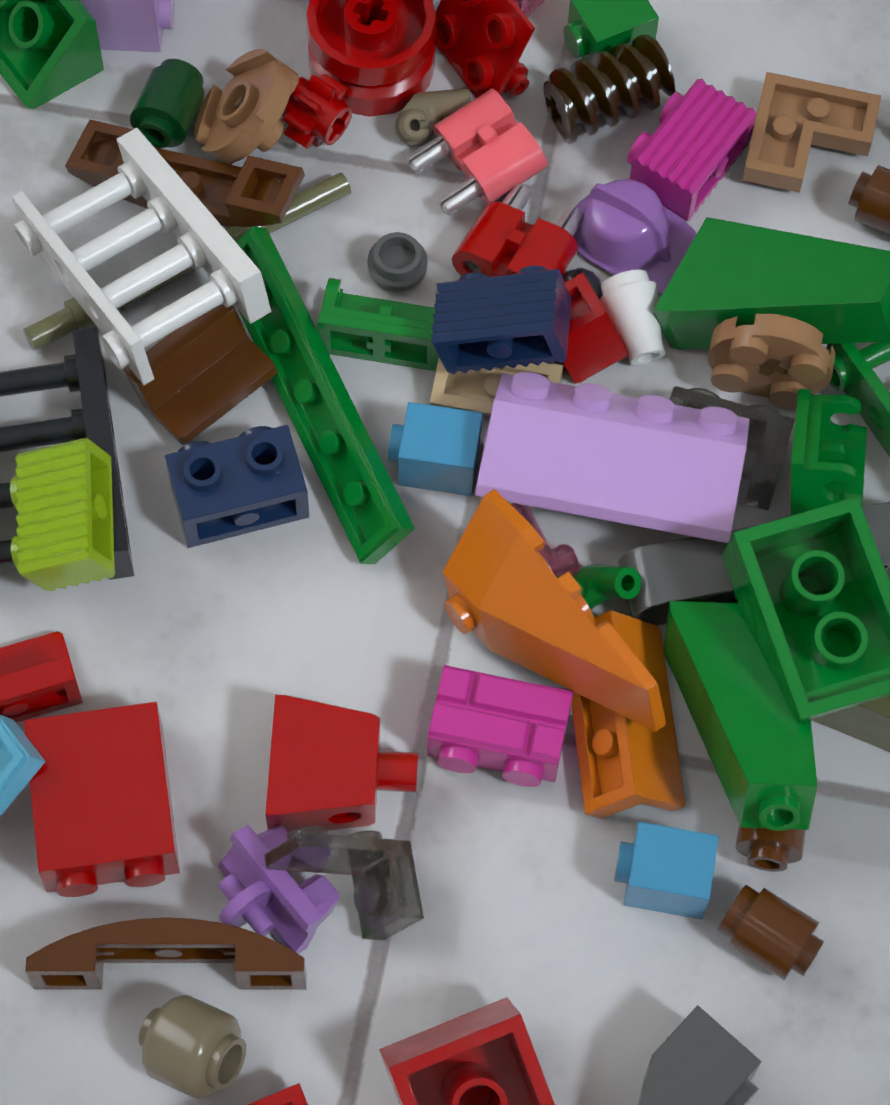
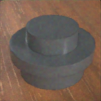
[367,232,428,291]

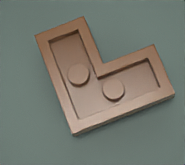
[742,72,881,193]

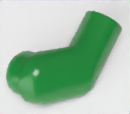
[557,564,641,610]

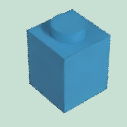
[388,402,483,496]
[614,821,719,920]

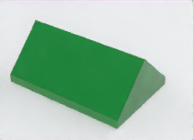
[0,0,104,109]

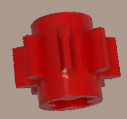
[282,73,352,149]

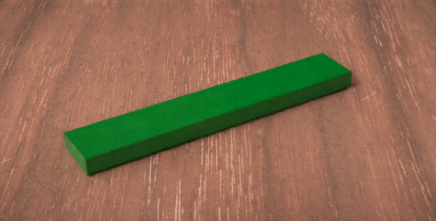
[236,226,415,564]

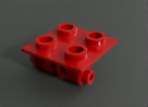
[434,0,535,98]

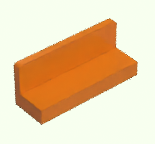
[570,610,685,819]

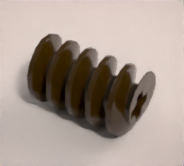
[543,34,676,145]

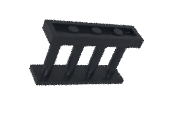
[0,327,135,580]

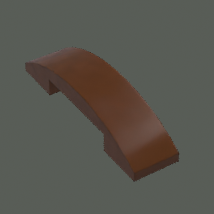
[65,119,305,227]
[25,917,307,990]

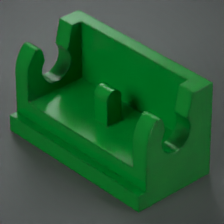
[317,278,439,371]
[791,389,867,515]

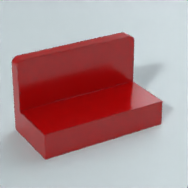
[0,631,83,723]

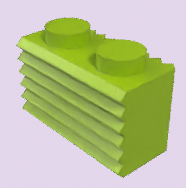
[10,438,115,591]

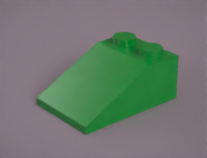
[721,497,890,723]

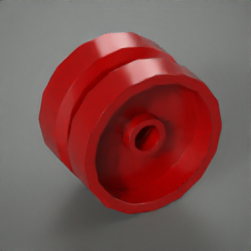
[306,0,436,117]

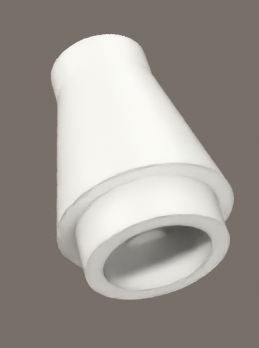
[600,269,666,365]

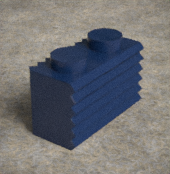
[431,266,571,375]

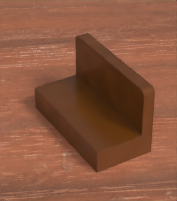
[123,304,277,445]

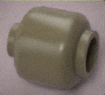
[139,995,246,1099]

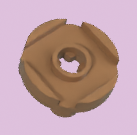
[194,49,299,165]
[708,314,835,409]

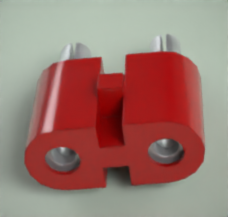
[451,184,584,277]

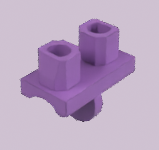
[218,824,339,954]

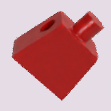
[265,694,418,835]

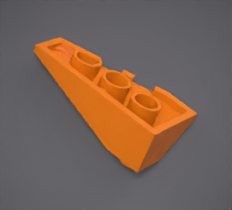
[443,489,666,732]

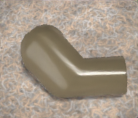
[395,88,471,145]

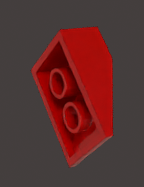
[379,997,555,1105]

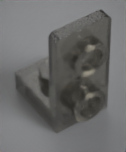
[669,386,795,511]
[264,826,424,940]

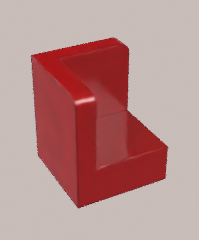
[563,273,628,383]

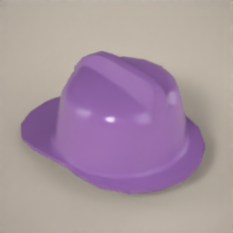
[573,179,696,295]

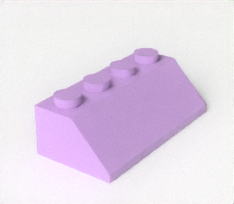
[475,372,750,543]

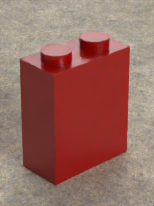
[24,701,180,897]

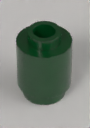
[130,59,204,148]

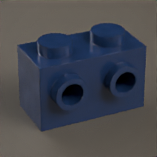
[165,425,309,548]

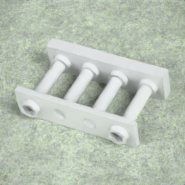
[12,128,271,385]

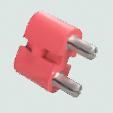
[406,89,548,216]

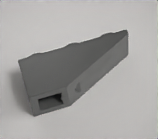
[638,1005,762,1105]

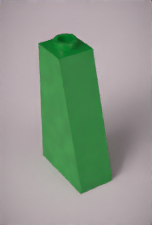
[654,217,890,350]
[664,601,818,831]

